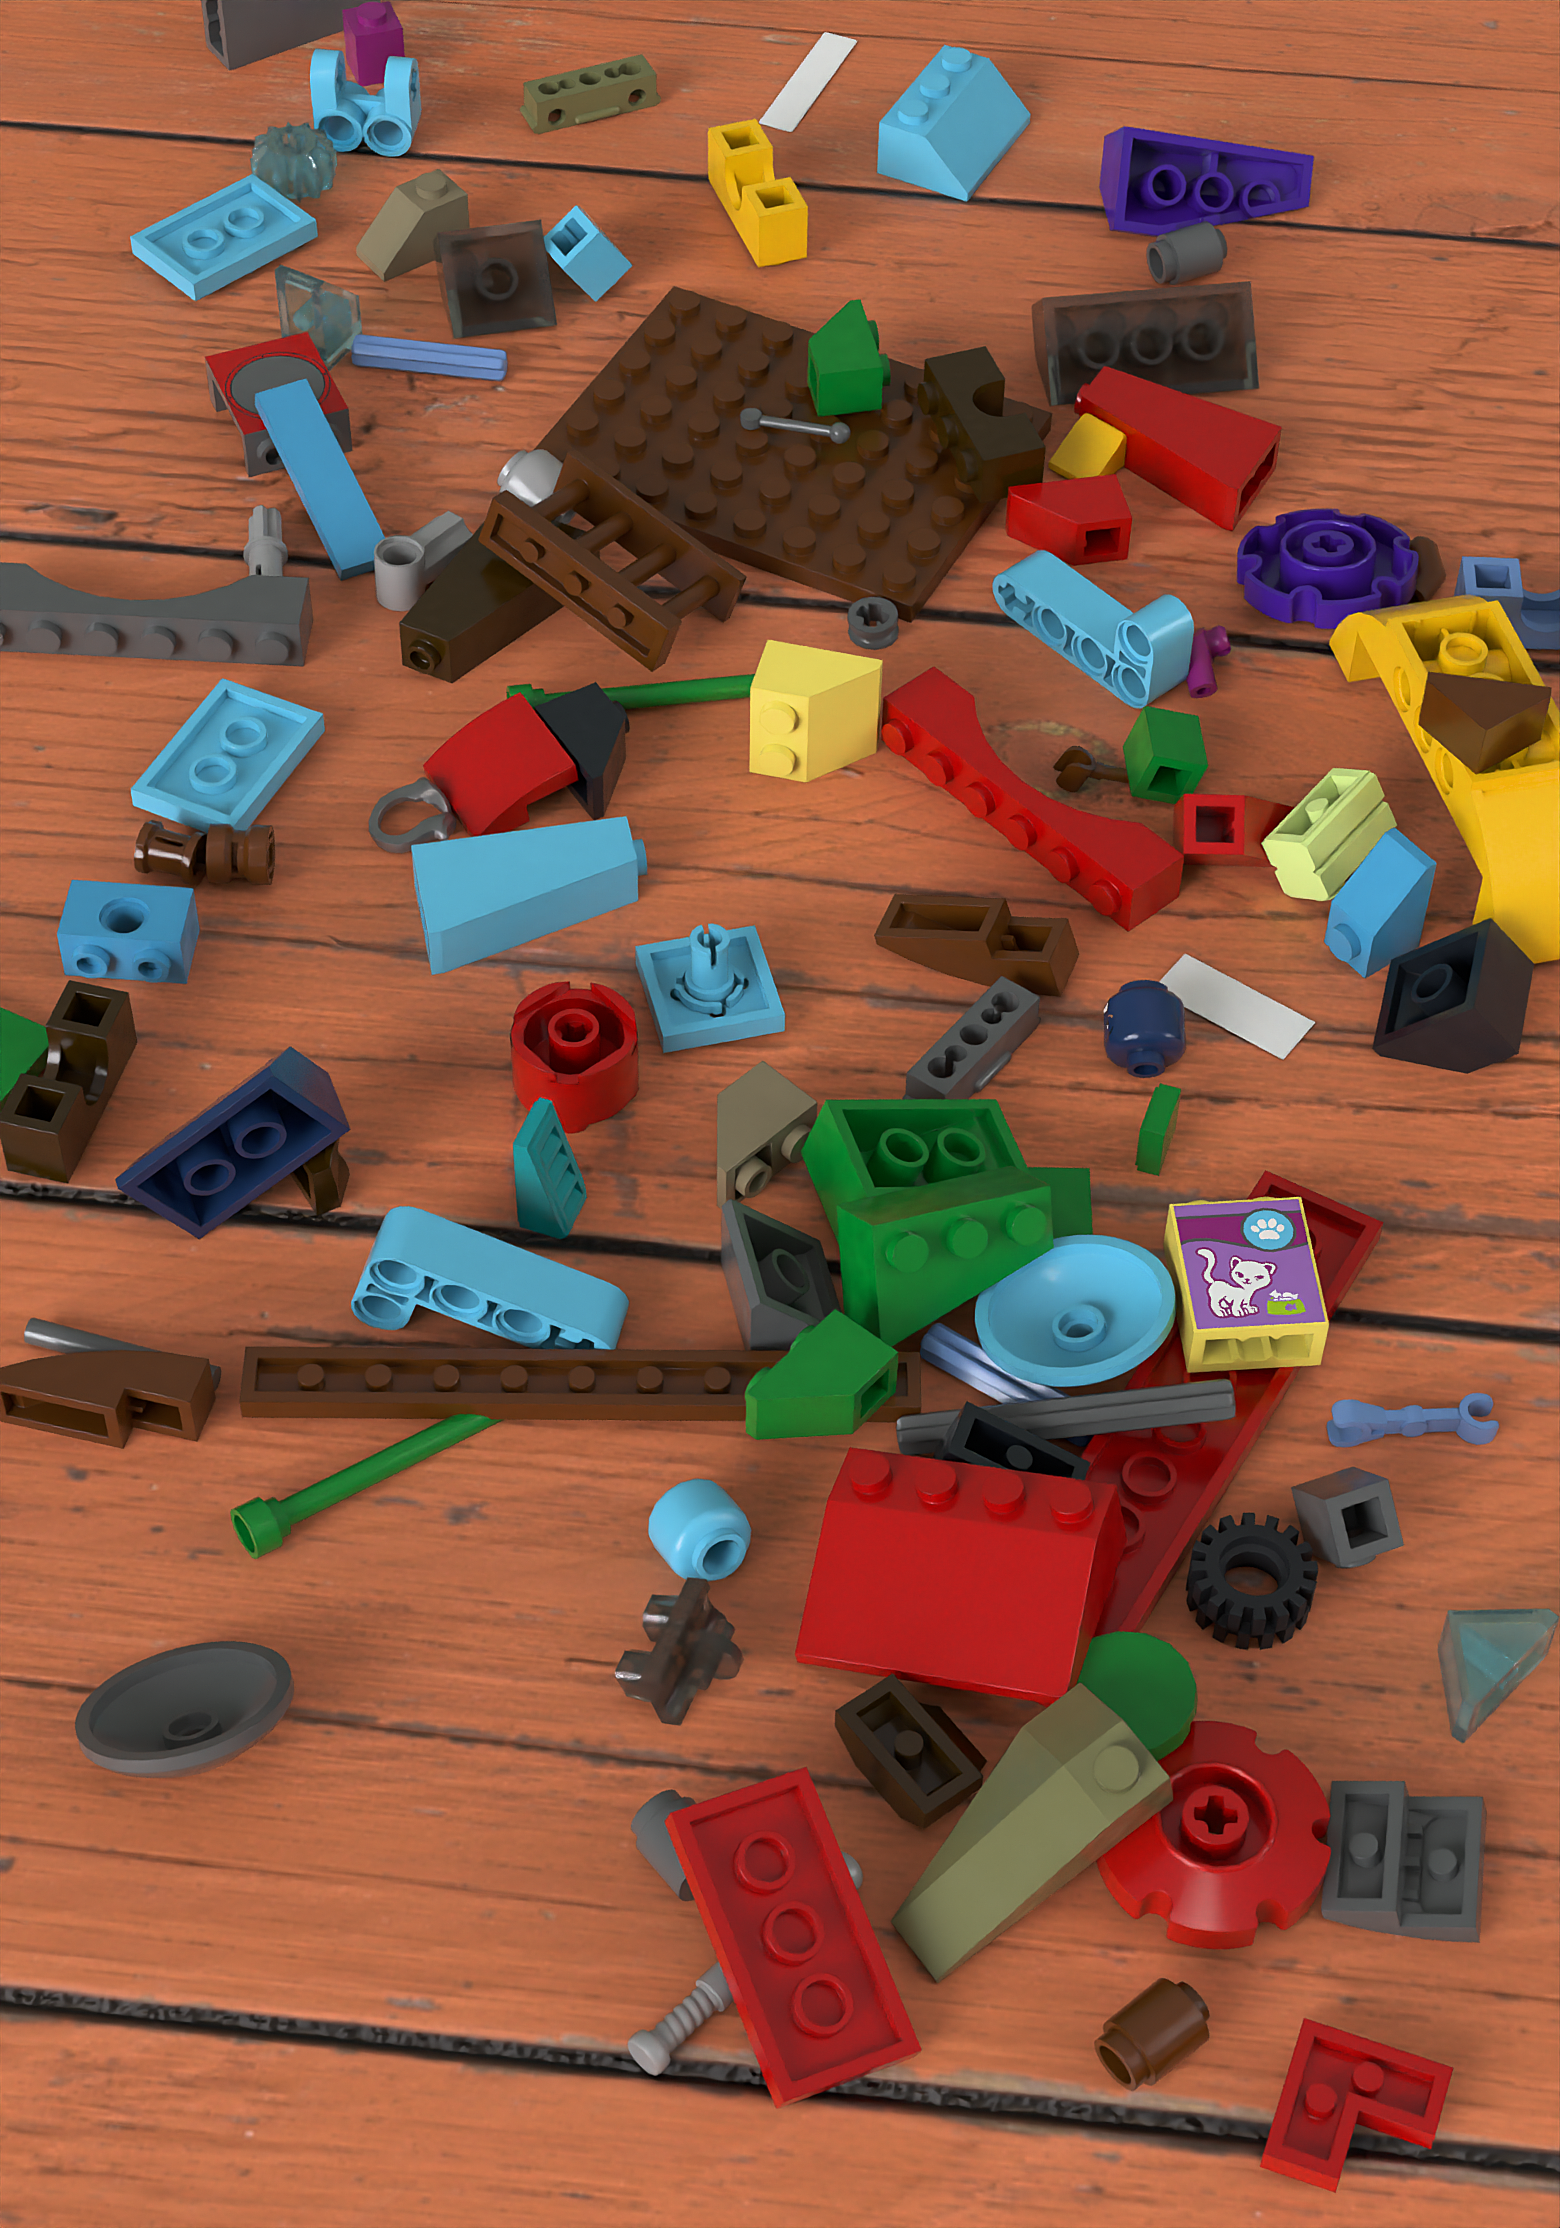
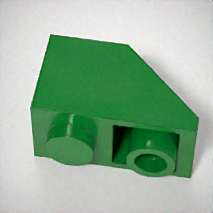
[807,299,891,417]
[744,1309,899,1440]

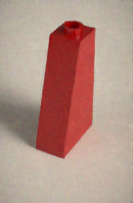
[1074,366,1282,532]

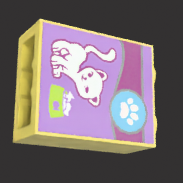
[1163,1197,1329,1373]

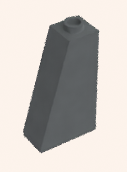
[201,0,381,71]

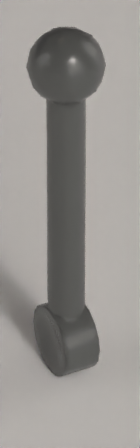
[740,408,851,444]

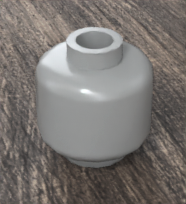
[497,449,576,524]

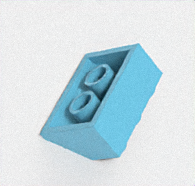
[877,45,1031,202]

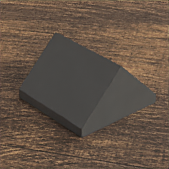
[721,1199,842,1351]

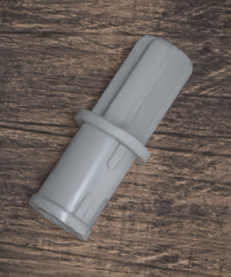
[243,505,288,576]

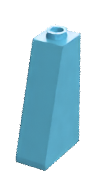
[411,816,647,975]

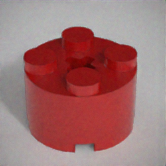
[510,981,639,1134]

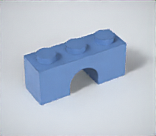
[1454,556,1560,650]

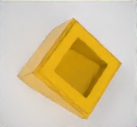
[1048,413,1127,479]

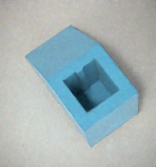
[539,205,633,302]

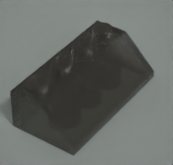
[1031,281,1259,407]

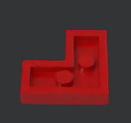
[1260,2018,1453,2193]

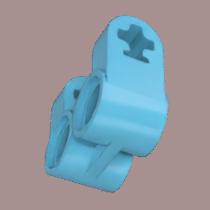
[310,48,422,157]

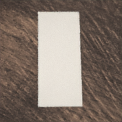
[1159,953,1315,1060]

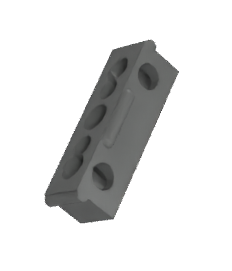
[902,976,1041,1099]

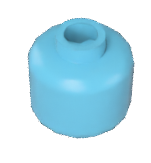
[648,1478,751,1583]

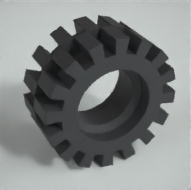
[1185,1513,1318,1650]

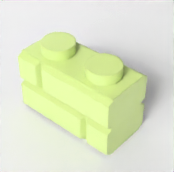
[1262,768,1397,901]

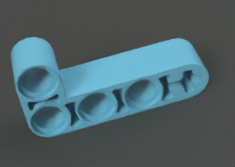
[992,550,1194,709]
[351,1206,629,1349]

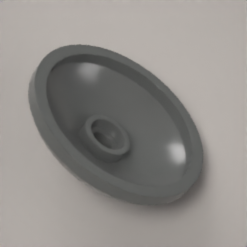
[75,1641,294,1778]

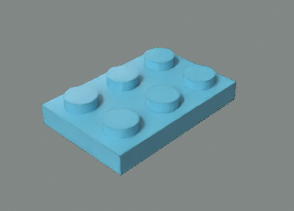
[130,174,318,301]
[130,678,325,833]

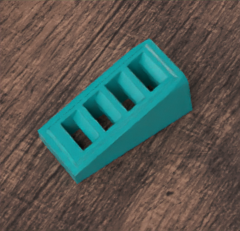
[513,1097,587,1239]

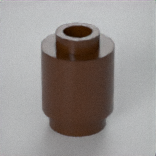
[1094,1978,1210,2091]

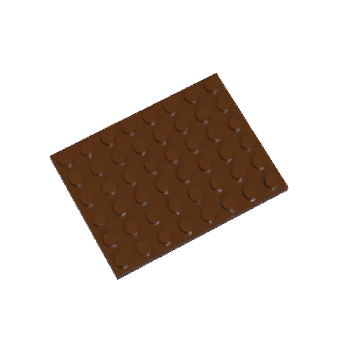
[534,286,1052,623]

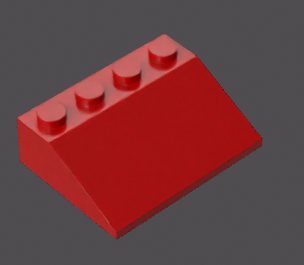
[795,1447,1127,1704]

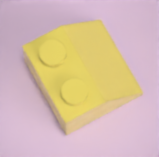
[749,640,883,782]

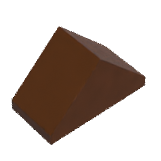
[1418,672,1552,775]

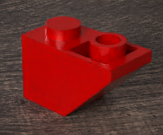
[1005,474,1132,566]
[1173,793,1294,867]

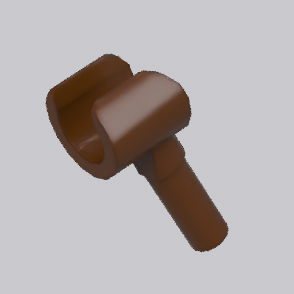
[1053,746,1129,792]

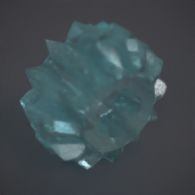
[250,122,337,203]

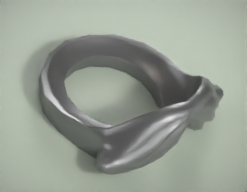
[369,777,456,853]

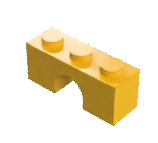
[708,119,808,268]

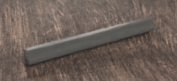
[896,1379,1236,1456]

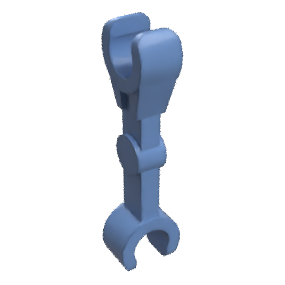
[1326,1393,1499,1448]

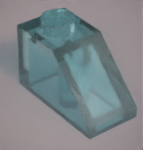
[274,264,362,371]

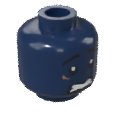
[1104,980,1186,1078]

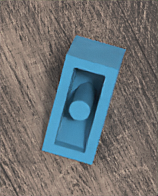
[1324,827,1437,978]

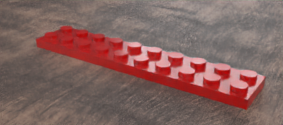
[1036,1170,1384,1708]

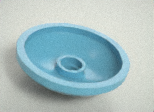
[975,1235,1177,1387]

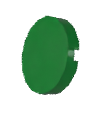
[1076,1631,1198,1761]

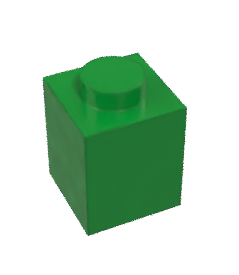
[1122,706,1208,804]

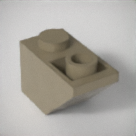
[717,1061,817,1209]

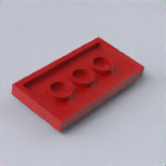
[664,1766,922,2109]

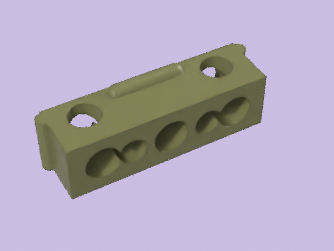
[520,54,661,134]

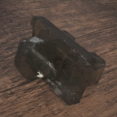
[615,1577,744,1726]

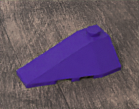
[1099,126,1314,237]

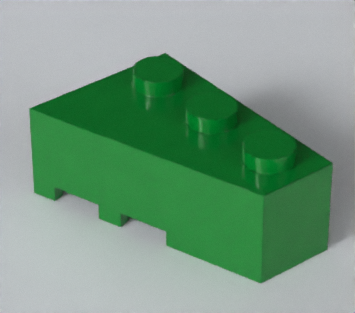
[836,1165,1054,1347]

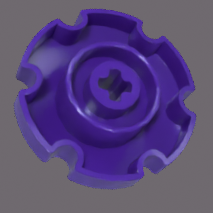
[1236,508,1419,629]

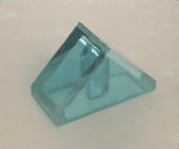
[1437,1609,1560,1744]

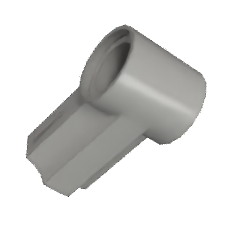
[374,511,473,611]

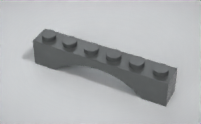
[0,562,313,667]

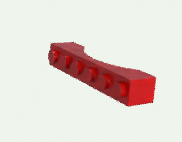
[881,666,1184,932]

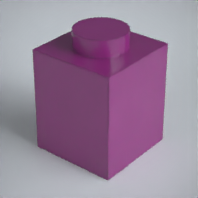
[342,1,405,87]

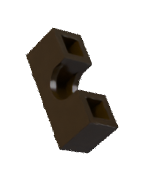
[917,346,1046,503]
[0,980,138,1184]

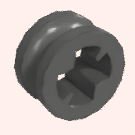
[847,597,899,650]

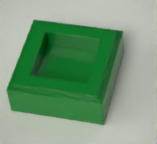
[1135,1083,1181,1176]

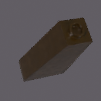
[399,520,600,683]

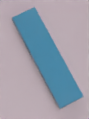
[255,378,385,581]

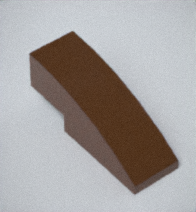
[874,894,1080,997]
[0,1350,216,1449]

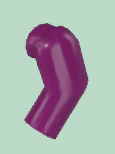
[1186,625,1231,698]

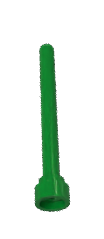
[506,674,755,710]
[230,1414,505,1559]

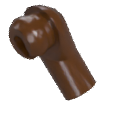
[1407,536,1446,604]

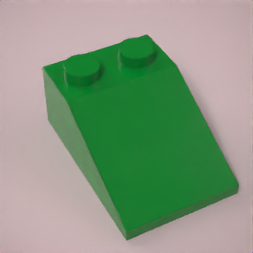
[800,1099,1031,1245]

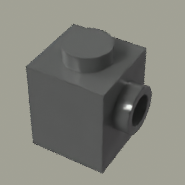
[1291,1467,1404,1568]

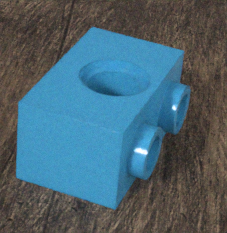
[57,880,200,984]

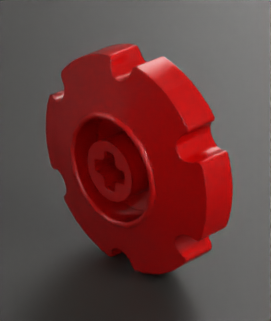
[1096,1721,1331,1950]

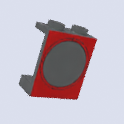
[205,332,352,477]

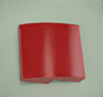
[423,692,578,837]

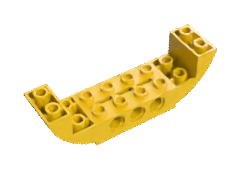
[1329,594,1560,964]

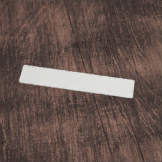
[759,32,857,132]

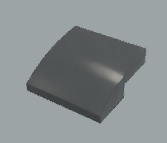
[1321,1781,1487,1943]

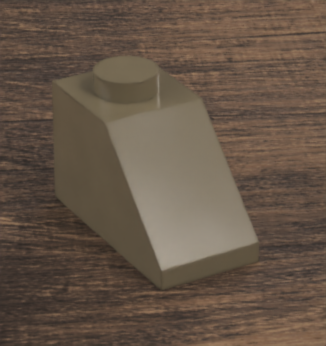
[356,169,471,282]

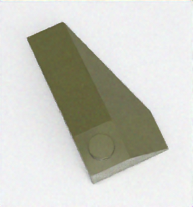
[891,1682,1173,1984]

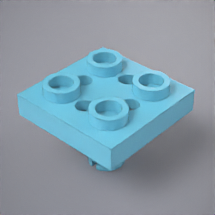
[635,923,785,1053]

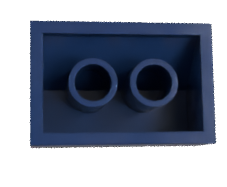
[115,1046,351,1239]

